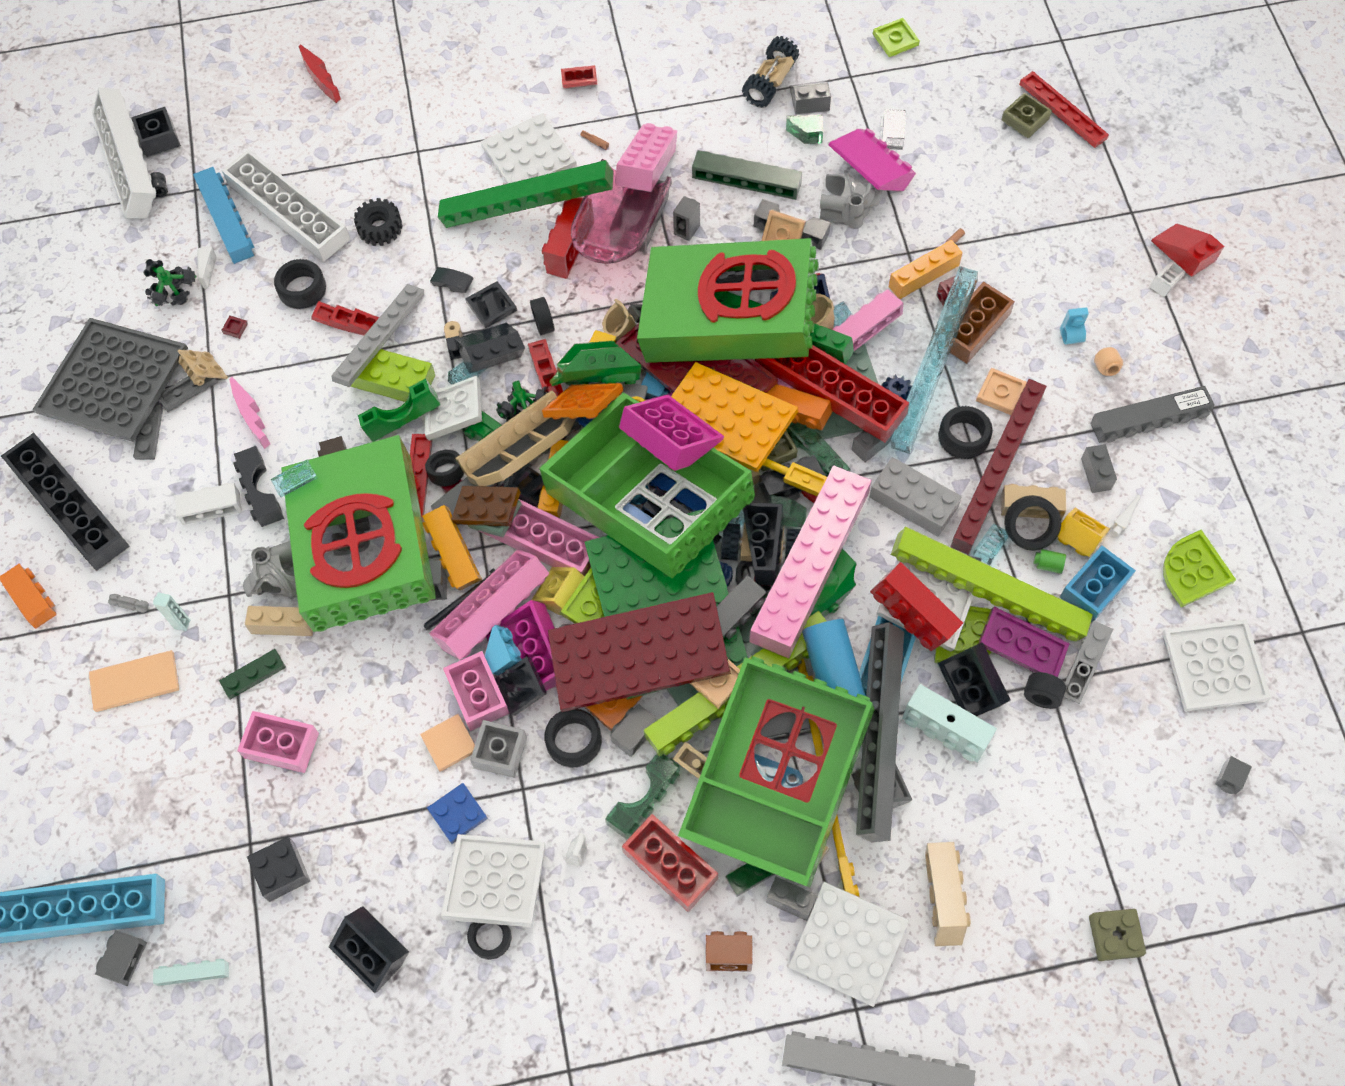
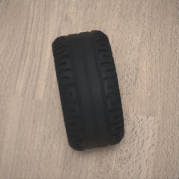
[274,259,326,309]
[938,405,993,459]
[1004,495,1061,551]
[544,709,602,768]

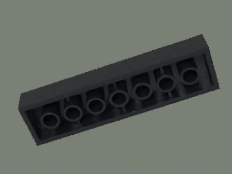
[1,432,130,571]

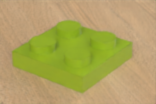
[872,17,920,57]

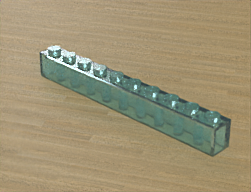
[891,266,978,454]

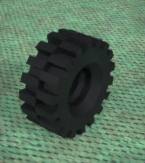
[354,198,403,246]

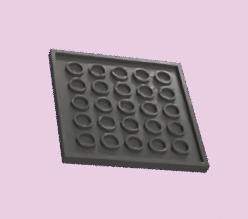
[32,318,188,442]

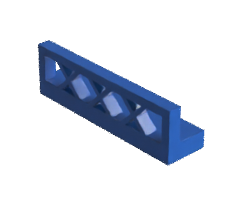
[648,473,707,512]

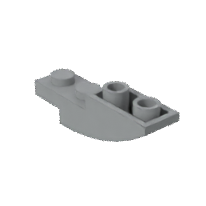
[1064,620,1114,704]

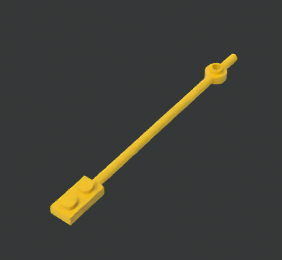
[617,395,827,496]
[797,658,860,897]

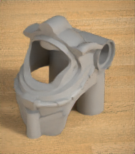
[820,173,882,229]
[243,541,297,600]

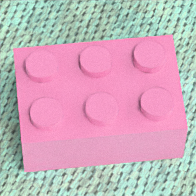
[443,651,509,731]
[237,711,319,773]

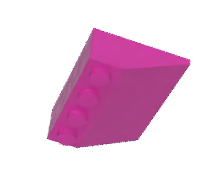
[828,128,916,191]
[619,395,724,471]
[486,600,556,691]

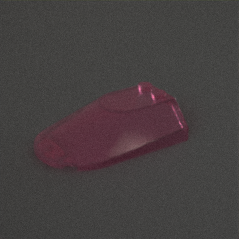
[571,159,672,264]

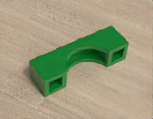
[358,378,441,442]

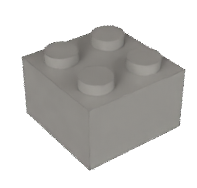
[470,720,527,778]

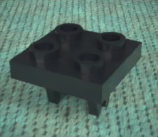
[465,281,517,329]
[503,463,544,508]
[495,656,547,716]

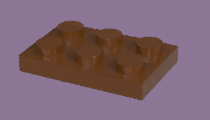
[451,486,521,527]

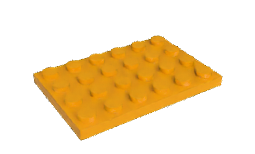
[671,362,798,472]

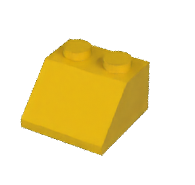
[1058,507,1110,557]

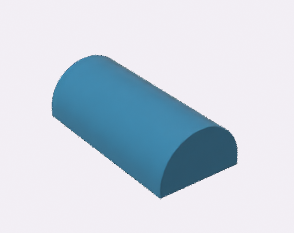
[802,619,866,697]

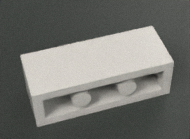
[174,483,242,525]

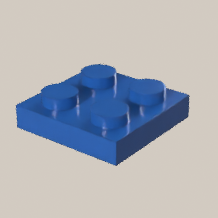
[427,783,488,844]

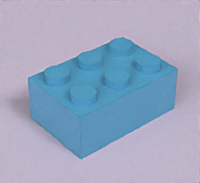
[1060,546,1136,622]

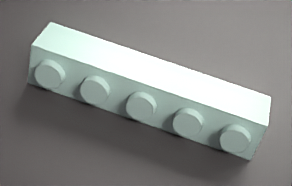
[153,592,191,631]
[153,959,229,986]

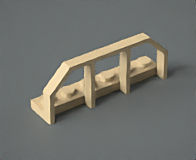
[455,391,576,486]

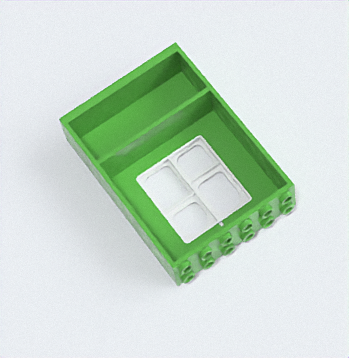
[539,392,755,578]

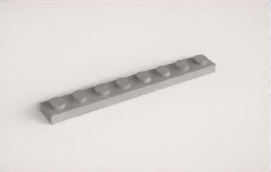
[331,284,424,387]

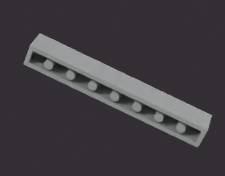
[782,1031,976,1086]

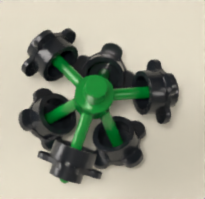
[143,259,197,306]
[496,380,549,422]

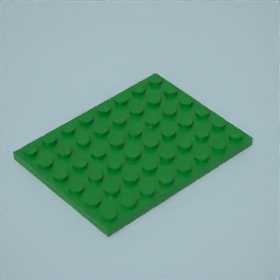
[585,509,748,700]

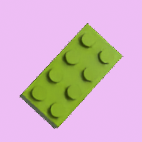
[351,349,435,402]

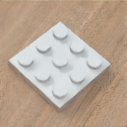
[425,375,482,440]

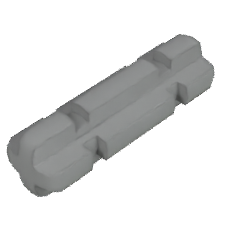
[108,593,149,613]

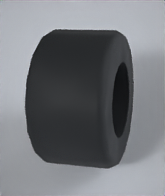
[1024,672,1066,709]

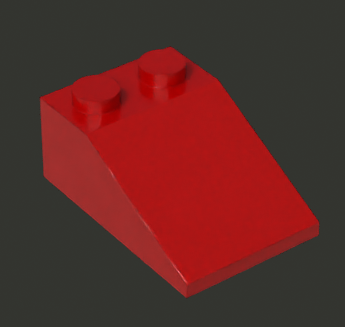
[1151,223,1225,277]

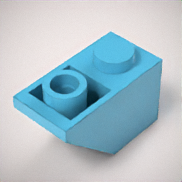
[485,625,521,675]

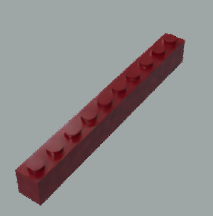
[950,379,1047,555]

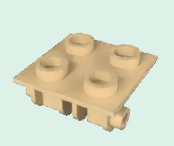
[178,350,228,386]

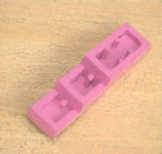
[229,377,270,449]

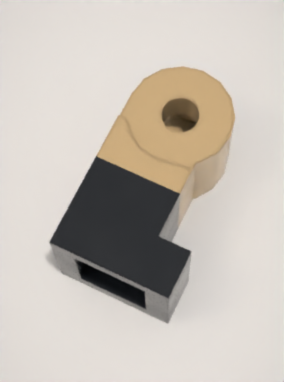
[444,321,463,360]

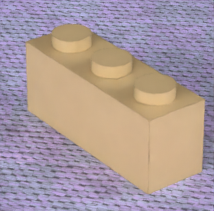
[1001,484,1066,520]
[245,606,313,636]

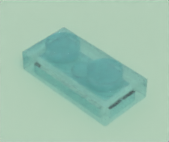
[271,459,318,498]

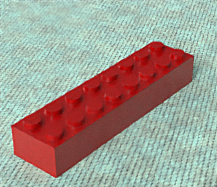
[755,345,909,443]

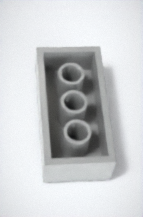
[869,457,962,537]

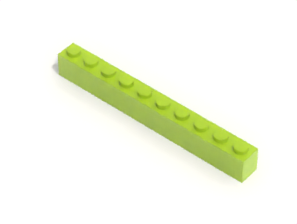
[890,526,1093,642]
[644,611,826,757]

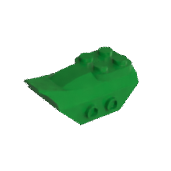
[550,340,641,386]
[765,548,857,617]

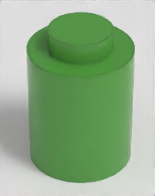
[1033,549,1066,574]

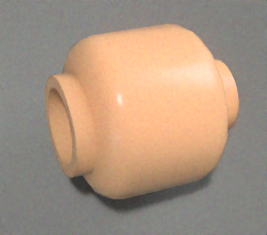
[1094,347,1123,376]

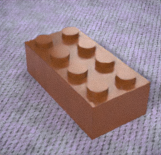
[936,281,1015,364]

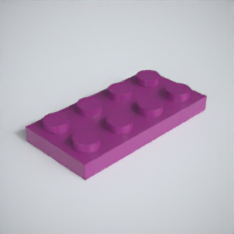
[978,606,1070,677]

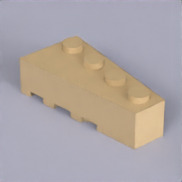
[925,842,971,946]

